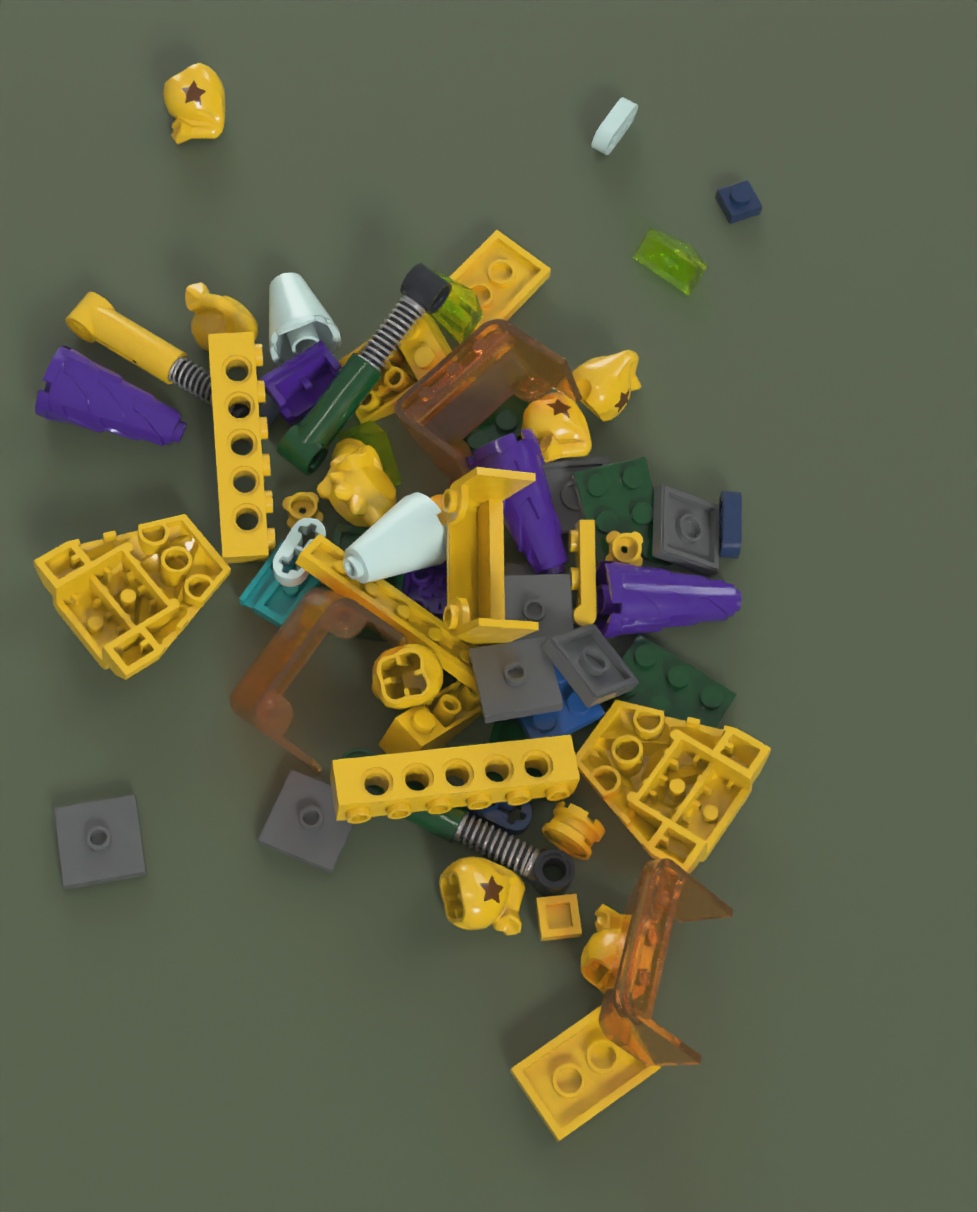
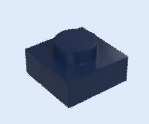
[715,180,763,224]

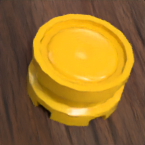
[541,801,606,860]

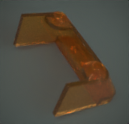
[394,319,582,481]
[230,587,408,774]
[599,858,733,1066]

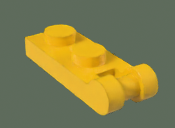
[569,520,596,627]

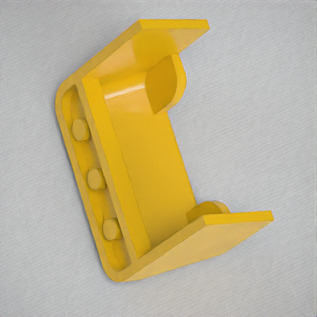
[442,467,539,647]

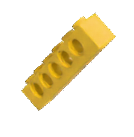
[208,332,276,564]
[330,735,580,824]

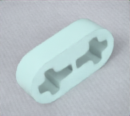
[591,97,638,155]
[273,518,326,587]

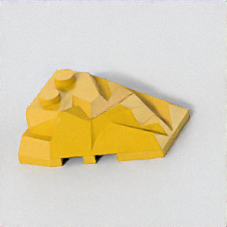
[34,514,231,680]
[575,700,771,877]

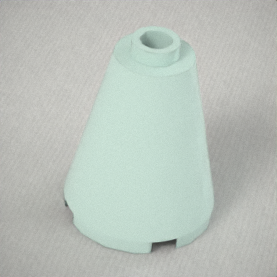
[269,273,342,367]
[343,492,447,583]

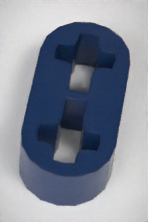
[718,491,742,559]
[467,802,533,836]

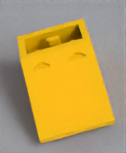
[338,313,466,426]

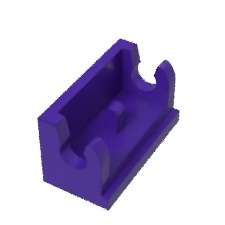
[260,340,342,425]

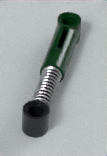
[277,263,452,475]
[340,748,575,897]

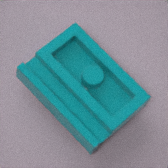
[239,540,322,632]

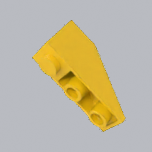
[378,680,482,754]

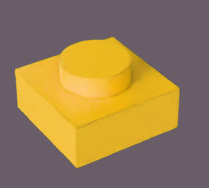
[535,894,582,941]

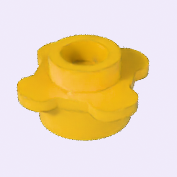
[282,492,323,529]
[605,530,643,566]

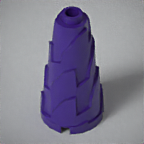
[35,345,187,446]
[464,429,569,575]
[593,561,742,638]

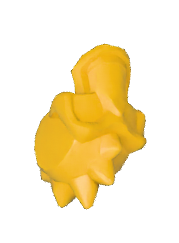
[316,438,396,528]

